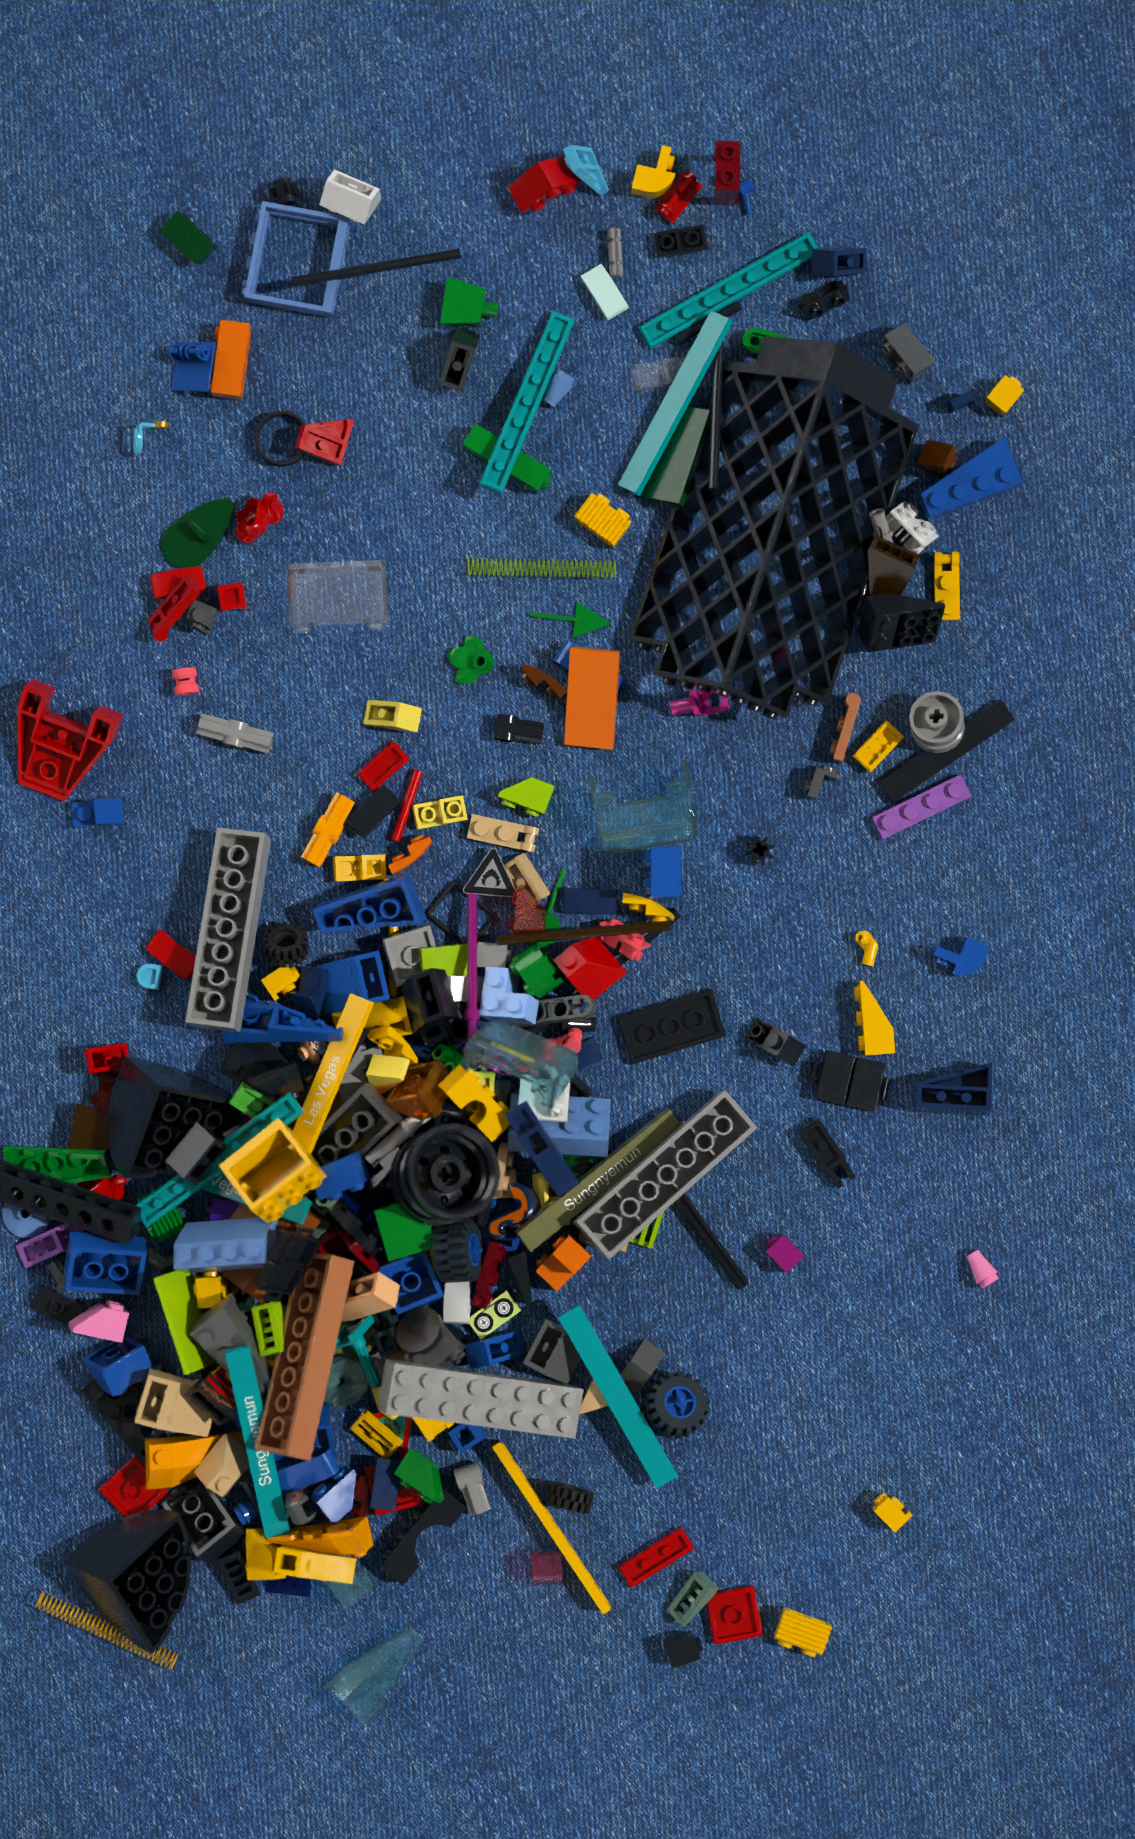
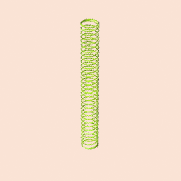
[468,557,616,578]

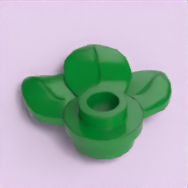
[447,636,494,684]

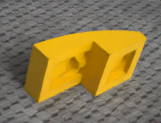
[332,854,387,882]

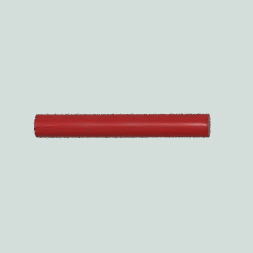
[390,769,423,842]

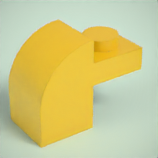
[631,145,675,198]

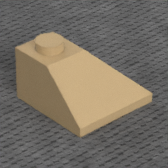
[194,1433,250,1497]

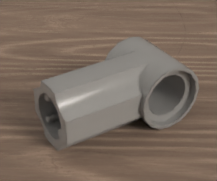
[454,1462,491,1516]

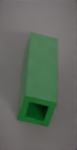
[462,423,553,494]

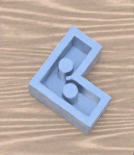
[479,967,539,1025]

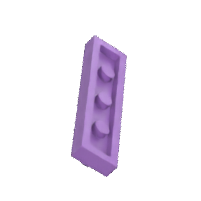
[872,774,972,840]

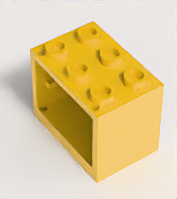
[219,1118,327,1223]

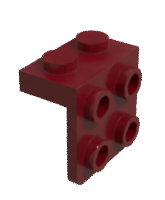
[318,1224,381,1273]

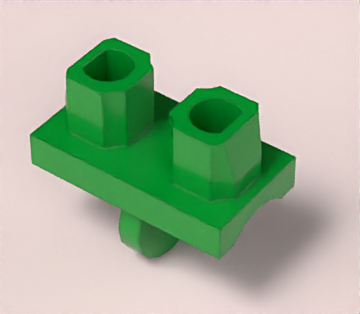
[431,1040,472,1078]

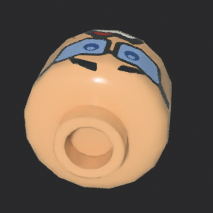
[297,1041,330,1065]

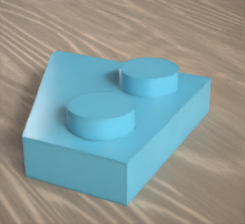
[563,145,609,195]

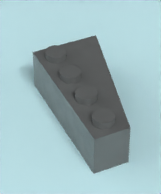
[189,1293,275,1401]

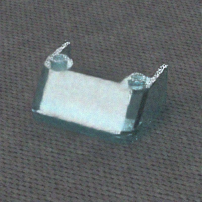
[588,761,697,854]

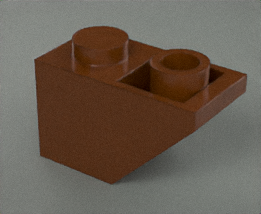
[915,440,958,478]

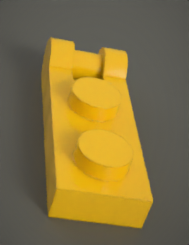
[933,552,960,621]

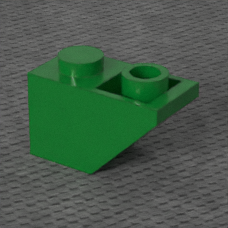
[394,1448,444,1504]

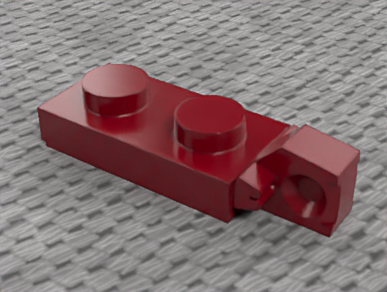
[472,1240,506,1309]

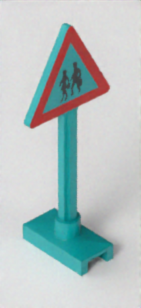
[336,1315,413,1456]

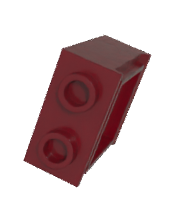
[713,141,740,205]

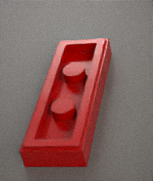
[618,1526,695,1588]

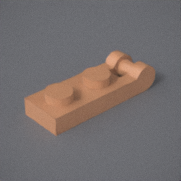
[829,693,861,763]

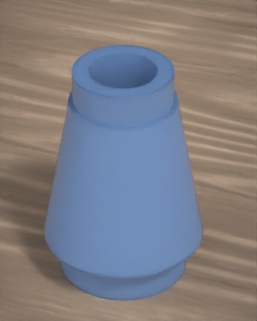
[543,369,575,407]

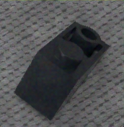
[745,1018,806,1067]

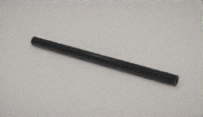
[291,248,461,287]
[708,340,724,492]

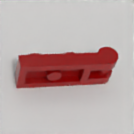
[148,574,200,641]

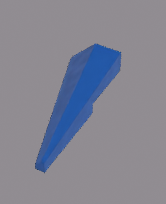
[221,994,343,1043]

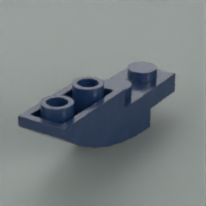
[505,1100,580,1197]

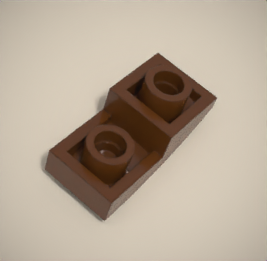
[520,664,567,700]

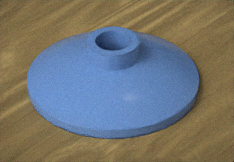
[2,1203,51,1238]

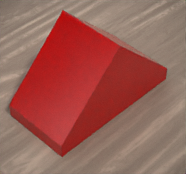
[84,1043,129,1074]

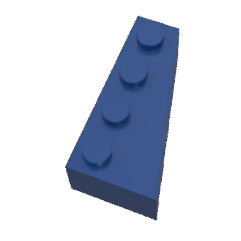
[918,437,1022,521]
[312,873,427,933]

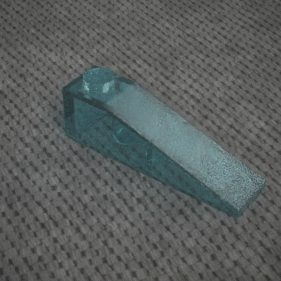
[326,1626,423,1726]

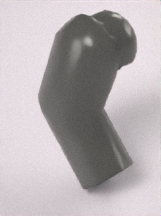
[146,1247,174,1271]

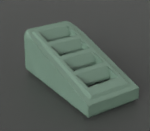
[667,1572,719,1627]

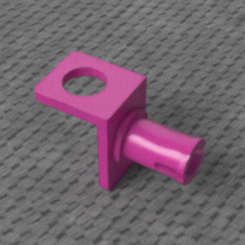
[670,690,729,716]

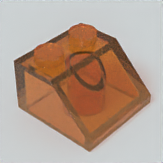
[384,1060,451,1120]

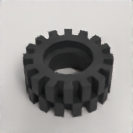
[263,922,308,968]
[546,1481,594,1514]

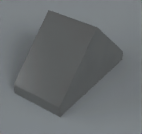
[620,1338,665,1394]

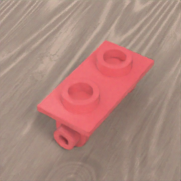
[599,919,650,961]

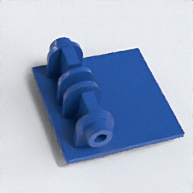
[166,342,216,392]

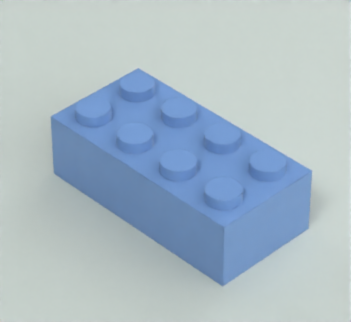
[508,1093,611,1157]

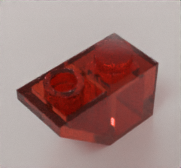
[509,885,547,934]

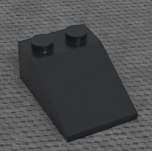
[160,1477,246,1565]

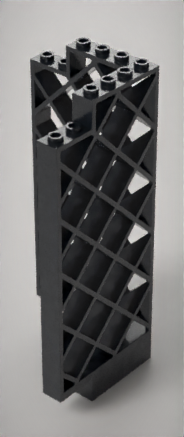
[629,336,919,720]

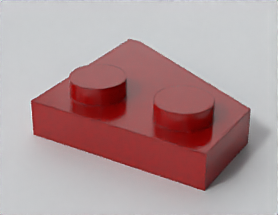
[295,419,354,465]

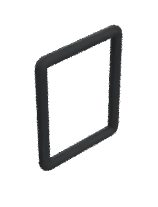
[426,881,497,944]

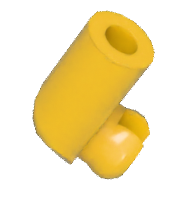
[855,931,878,967]

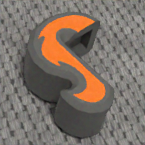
[283,1480,325,1525]

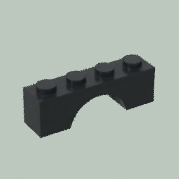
[380,1486,467,1586]

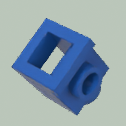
[447,1423,487,1454]

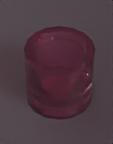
[531,1551,563,1586]

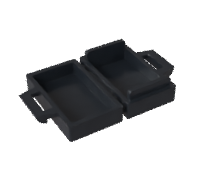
[808,1050,891,1112]
[255,1227,320,1303]

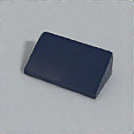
[370,1457,402,1510]

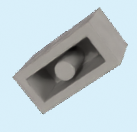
[338,1044,383,1103]

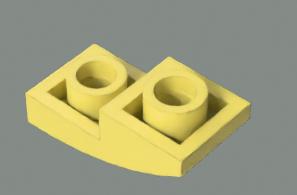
[412,795,468,830]

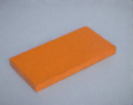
[564,646,620,750]

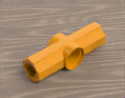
[301,792,355,867]

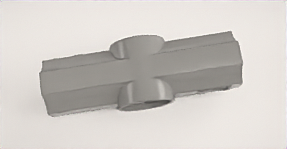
[197,713,274,754]

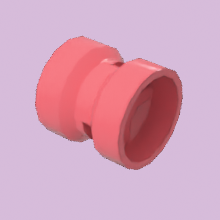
[172,667,199,696]

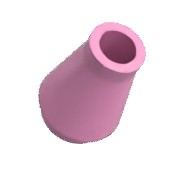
[966,1250,999,1289]

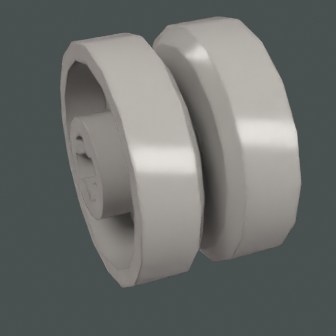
[909,691,965,753]

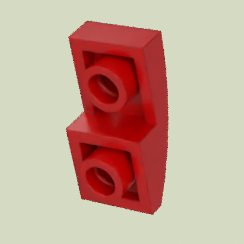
[150,566,206,600]
[145,929,196,980]

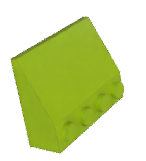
[154,1270,216,1375]

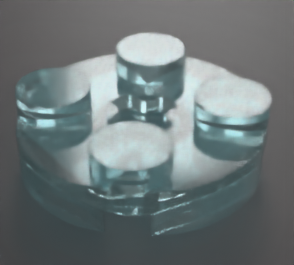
[324,1357,366,1409]

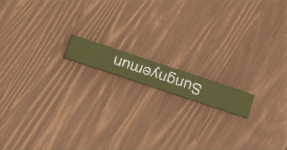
[515,1108,681,1252]

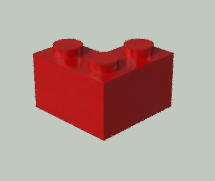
[508,155,582,213]

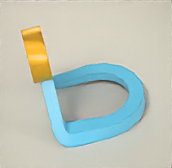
[133,421,169,455]

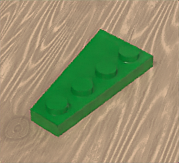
[2,1146,113,1184]

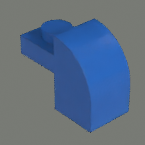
[931,937,990,976]

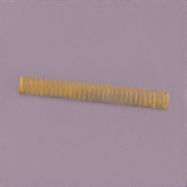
[35,1591,178,1670]

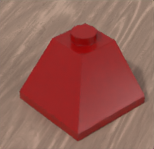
[553,937,627,1000]

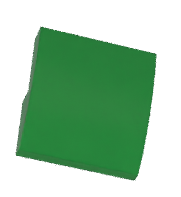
[374,1203,434,1261]

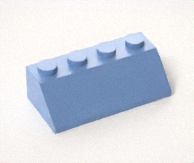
[173,1217,278,1273]

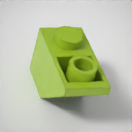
[498,777,555,817]

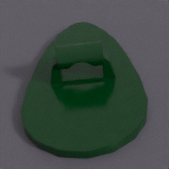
[161,498,234,569]

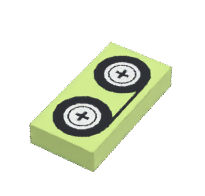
[469,1290,521,1340]

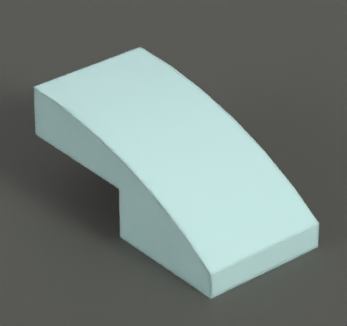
[581,264,629,320]

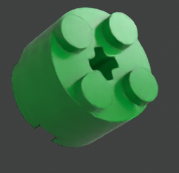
[509,942,565,999]

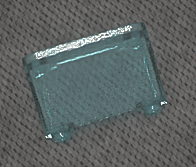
[462,1019,579,1109]

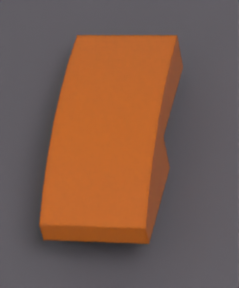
[388,835,433,875]

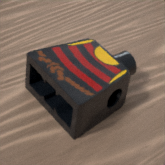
[185,1364,237,1426]

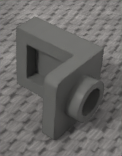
[804,765,840,800]

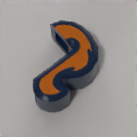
[487,1183,541,1242]

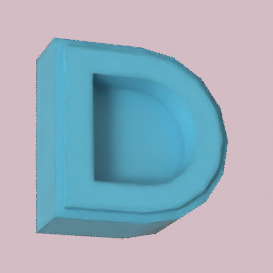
[136,964,164,990]

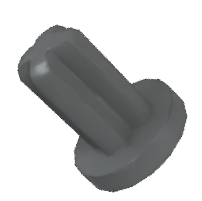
[48,1260,73,1294]

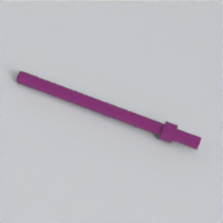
[465,894,480,1041]

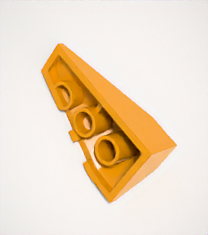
[145,1431,245,1489]
[267,1516,374,1558]

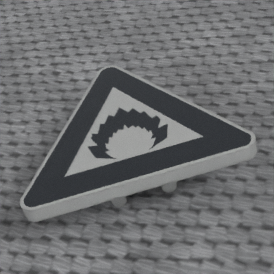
[463,848,517,898]

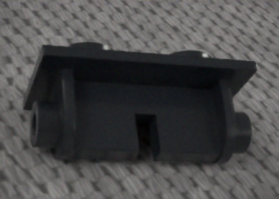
[797,280,850,322]

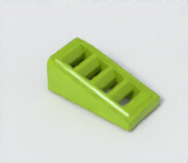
[251,1302,284,1357]

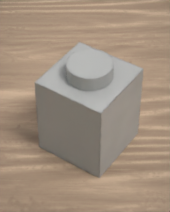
[477,942,512,968]

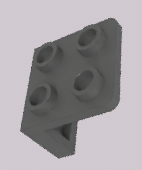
[404,1325,467,1367]

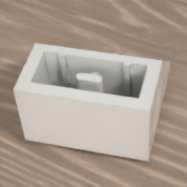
[319,169,381,224]

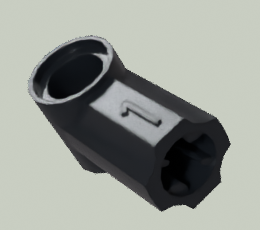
[493,714,544,744]

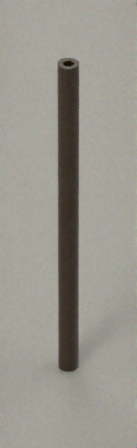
[496,921,671,946]

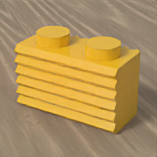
[574,493,631,548]
[774,1607,832,1657]

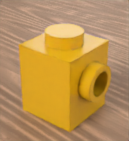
[193,1271,229,1309]

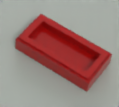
[357,741,410,792]

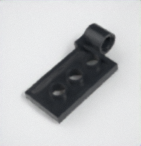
[81,1379,166,1467]

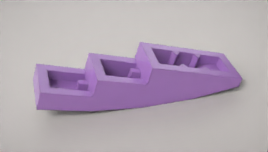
[16,1223,92,1269]

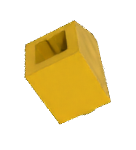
[245,1528,286,1580]

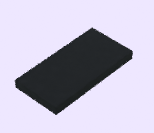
[617,989,726,1065]

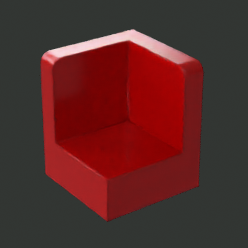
[217,582,248,612]

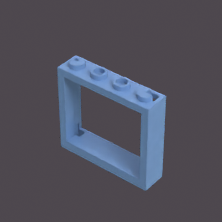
[241,201,351,318]

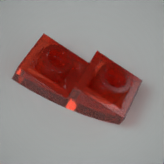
[353,1473,370,1518]

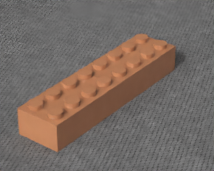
[256,1253,354,1461]

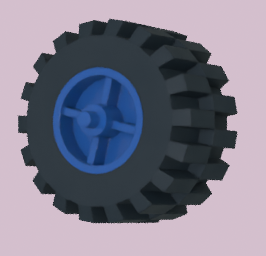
[432,1219,484,1283]
[643,1372,710,1439]

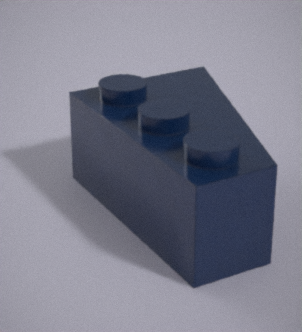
[913,1062,993,1116]

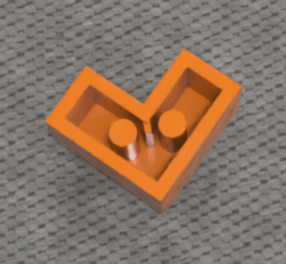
[535,1234,591,1292]

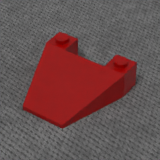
[17,679,124,801]

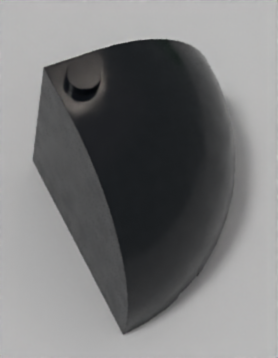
[107,1056,239,1179]
[63,1509,191,1654]

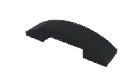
[350,1259,402,1358]

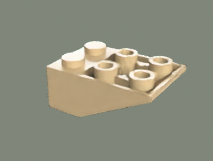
[134,1369,213,1437]

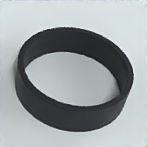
[255,411,306,467]

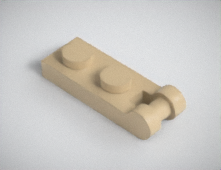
[467,814,539,853]

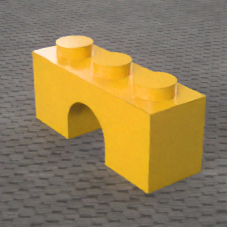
[438,1064,511,1142]

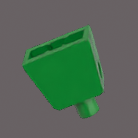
[440,277,499,329]

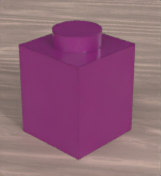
[765,1233,804,1273]

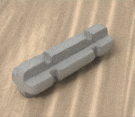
[607,228,623,277]

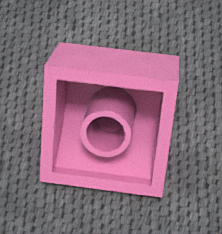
[68,1300,129,1343]

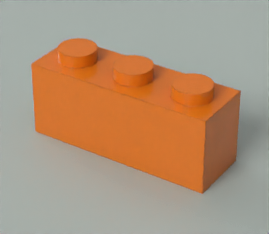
[209,320,252,401]

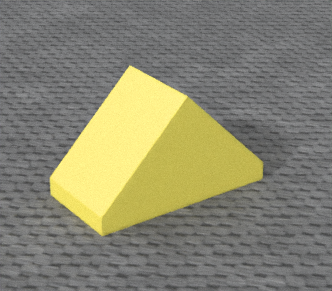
[366,1054,410,1094]

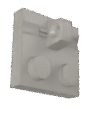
[382,924,436,987]

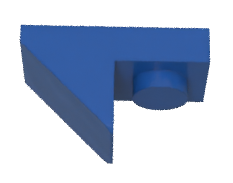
[71,799,124,828]

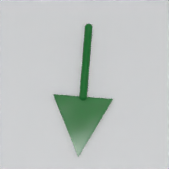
[529,602,611,638]

